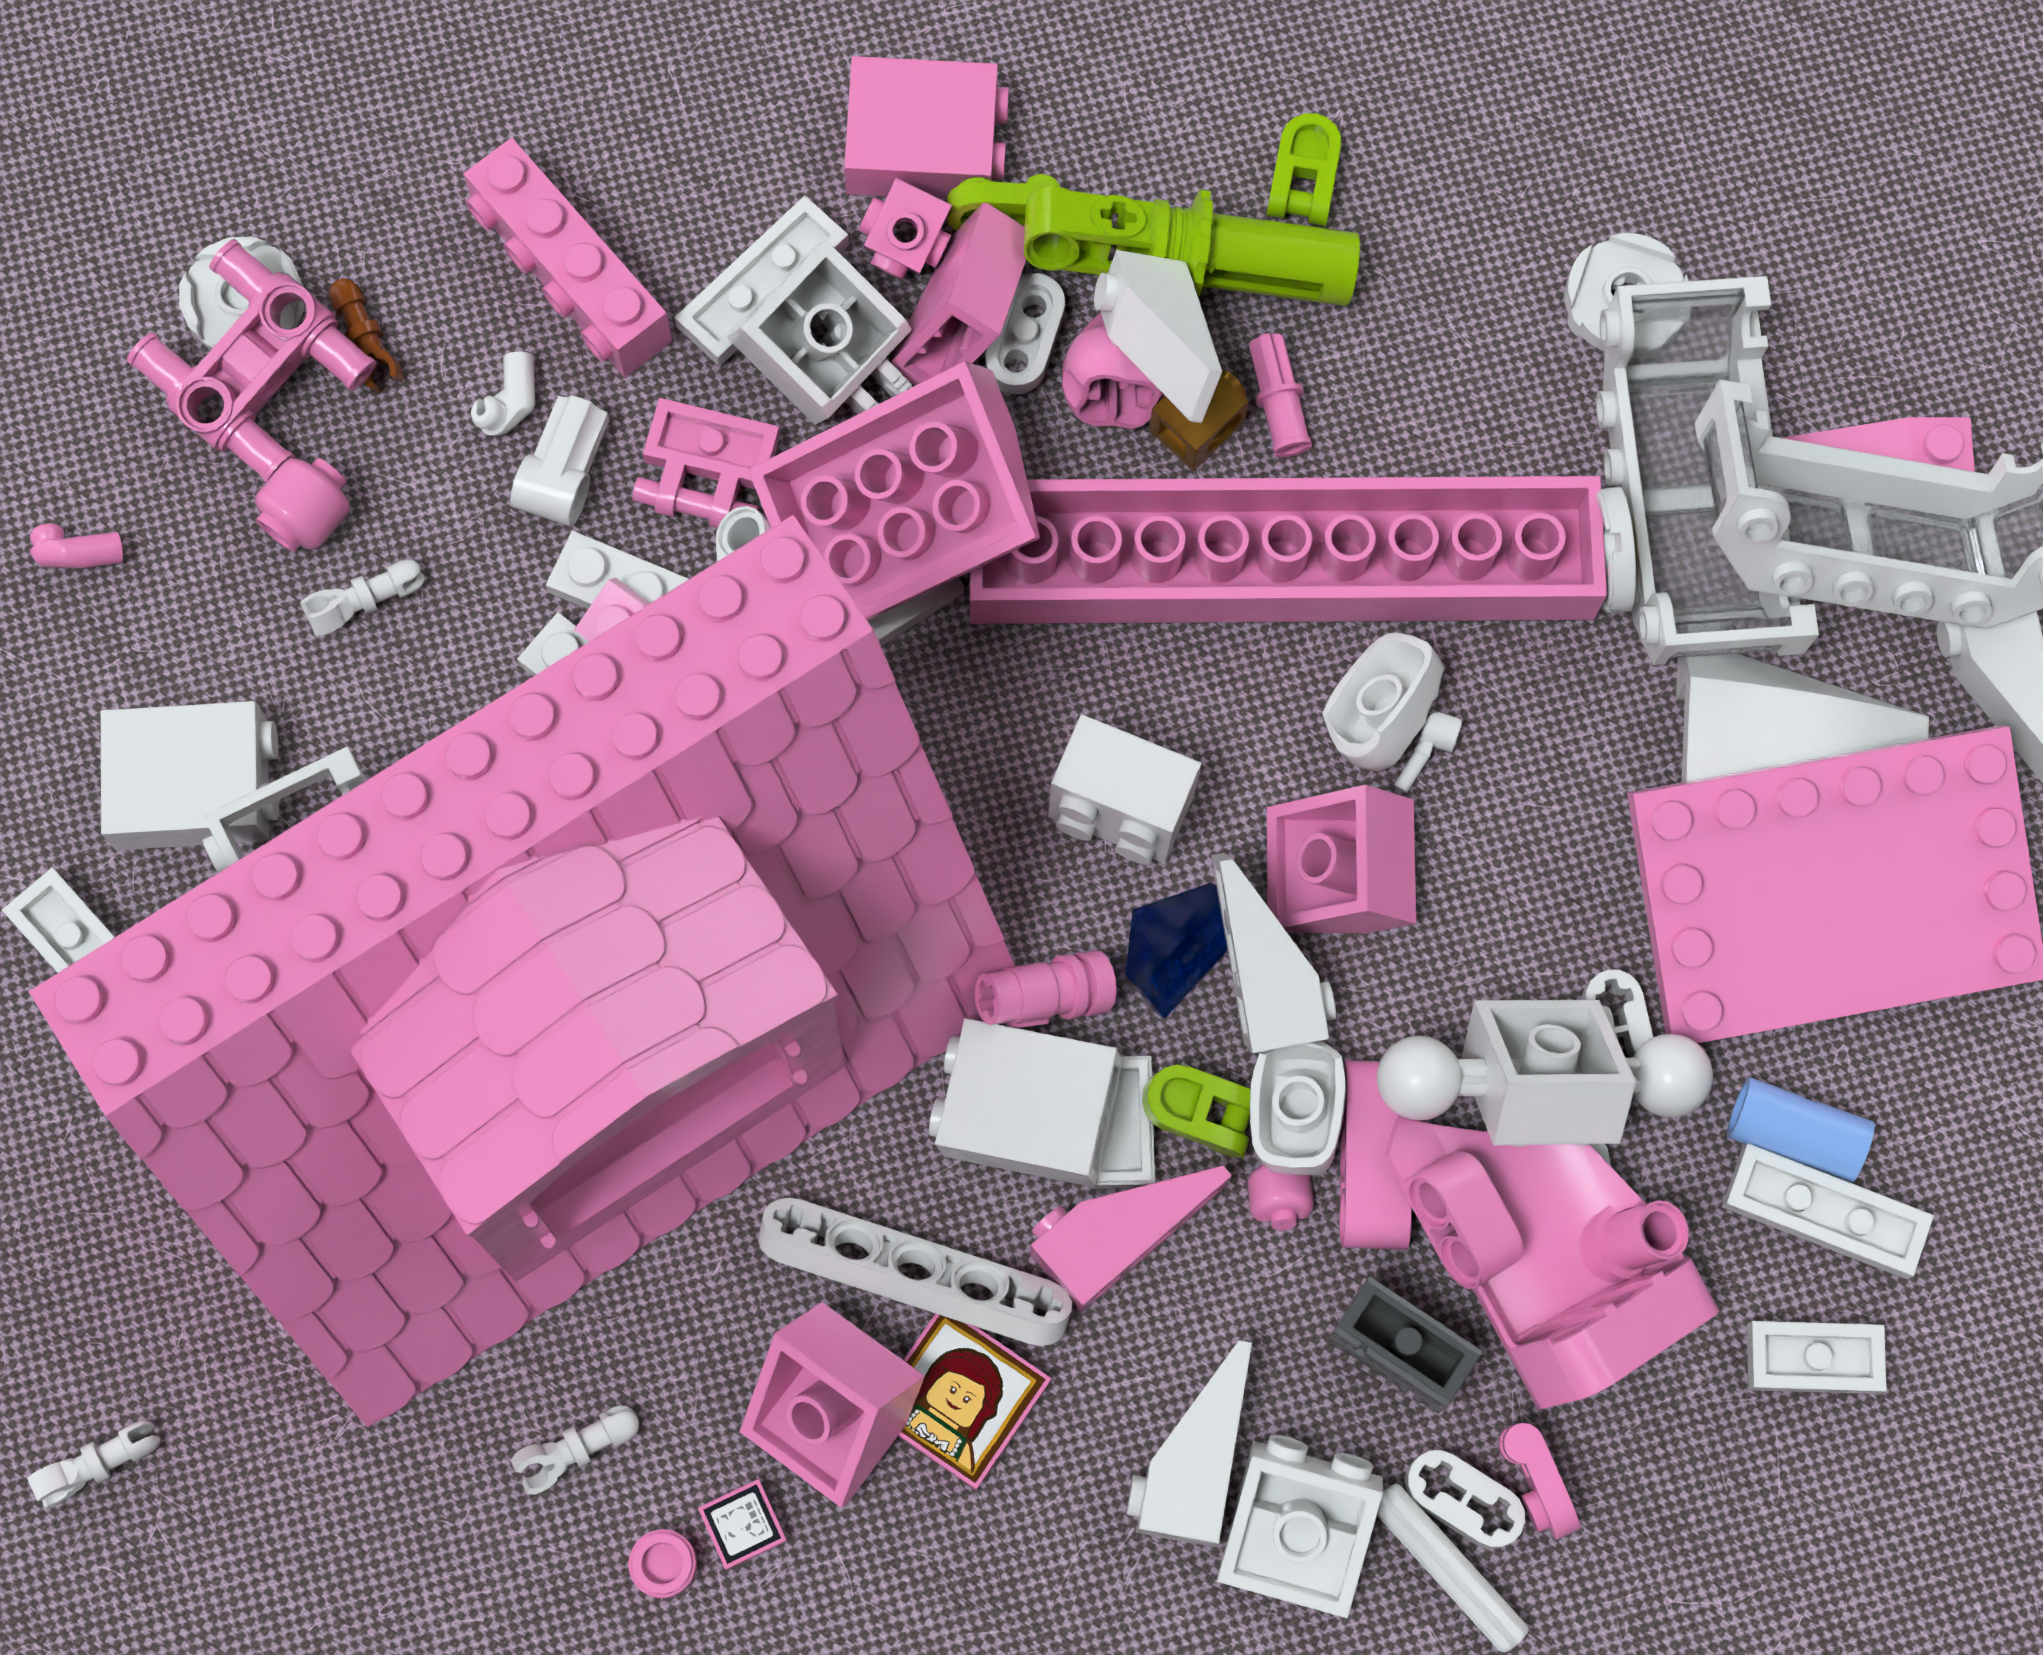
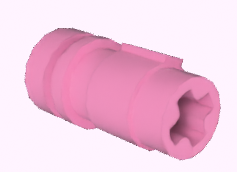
[974,950,1117,1028]

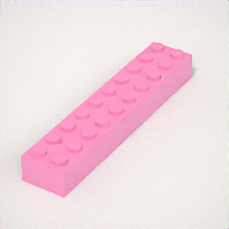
[970,476,1607,624]

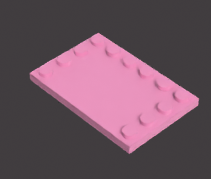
[1627,725,2043,1043]

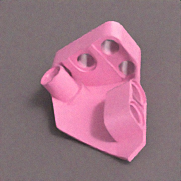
[1384,1117,1719,1409]

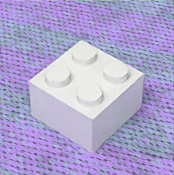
[1048,714,1201,865]

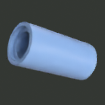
[1727,1077,1875,1183]

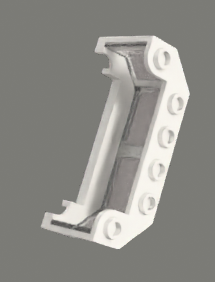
[1596,276,1819,665]
[1695,379,2043,629]

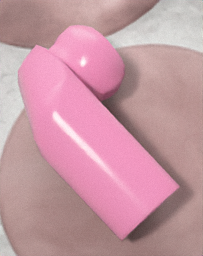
[30,523,123,568]

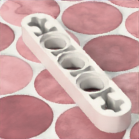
[758,1198,1072,1346]

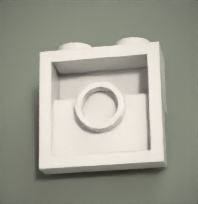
[1217,1435,1383,1618]

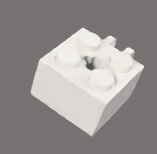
[727,239,913,425]

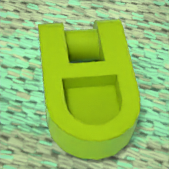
[1266,113,1341,227]
[947,174,1060,231]
[1142,1064,1251,1158]

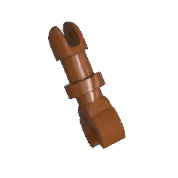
[329,278,404,395]

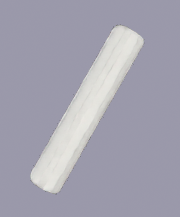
[1377,1483,1529,1653]

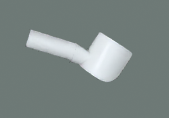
[1394,712,1462,793]

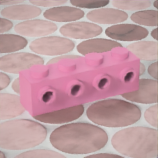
[463,137,673,378]

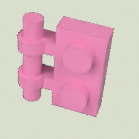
[632,398,780,528]

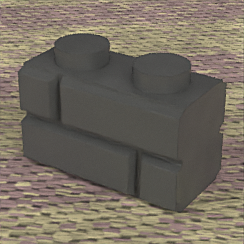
[1327,1276,1483,1414]

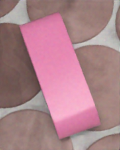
[1339,1060,1411,1250]

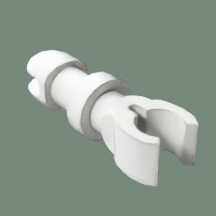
[300,559,424,636]
[511,1405,639,1495]
[27,1421,160,1508]

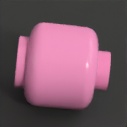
[255,458,350,552]

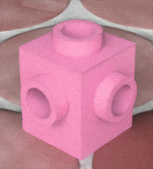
[858,178,952,280]

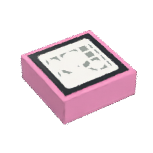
[698,1479,788,1571]

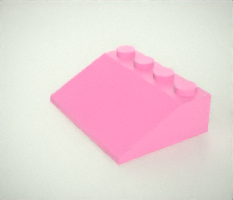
[748,361,1040,621]

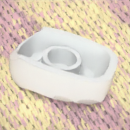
[1322,632,1445,771]
[1250,1041,1346,1175]

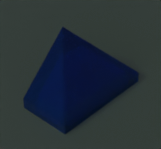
[1125,883,1227,1019]

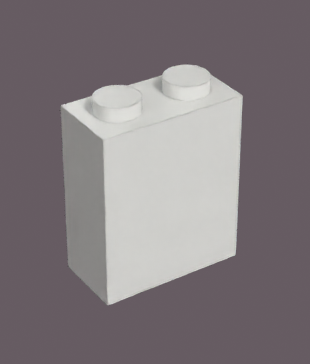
[101,701,279,850]
[929,1018,1123,1188]

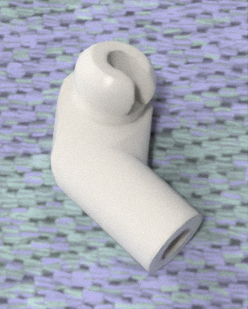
[471,352,535,436]

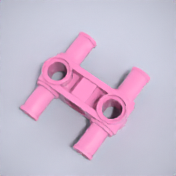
[127,239,377,482]

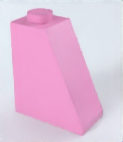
[889,202,1026,386]

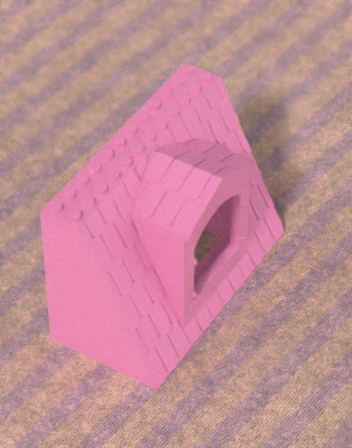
[28,515,1015,1427]

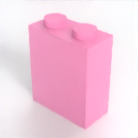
[844,56,1009,199]

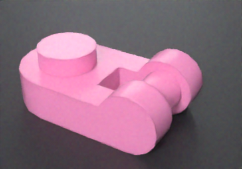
[1498,1423,1581,1540]

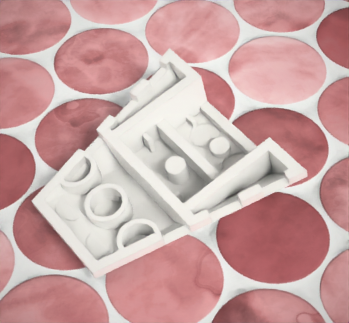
[1676,649,1929,783]

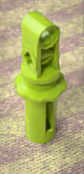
[1024,186,1360,306]

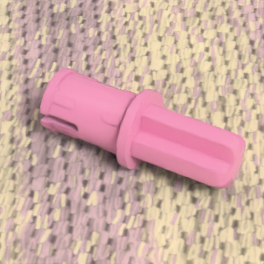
[1249,333,1312,457]

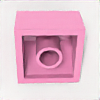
[1267,785,1416,934]
[739,1302,925,1508]

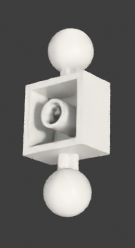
[1377,1000,1713,1147]

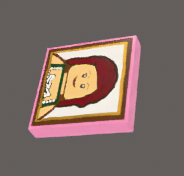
[898,1313,1052,1491]

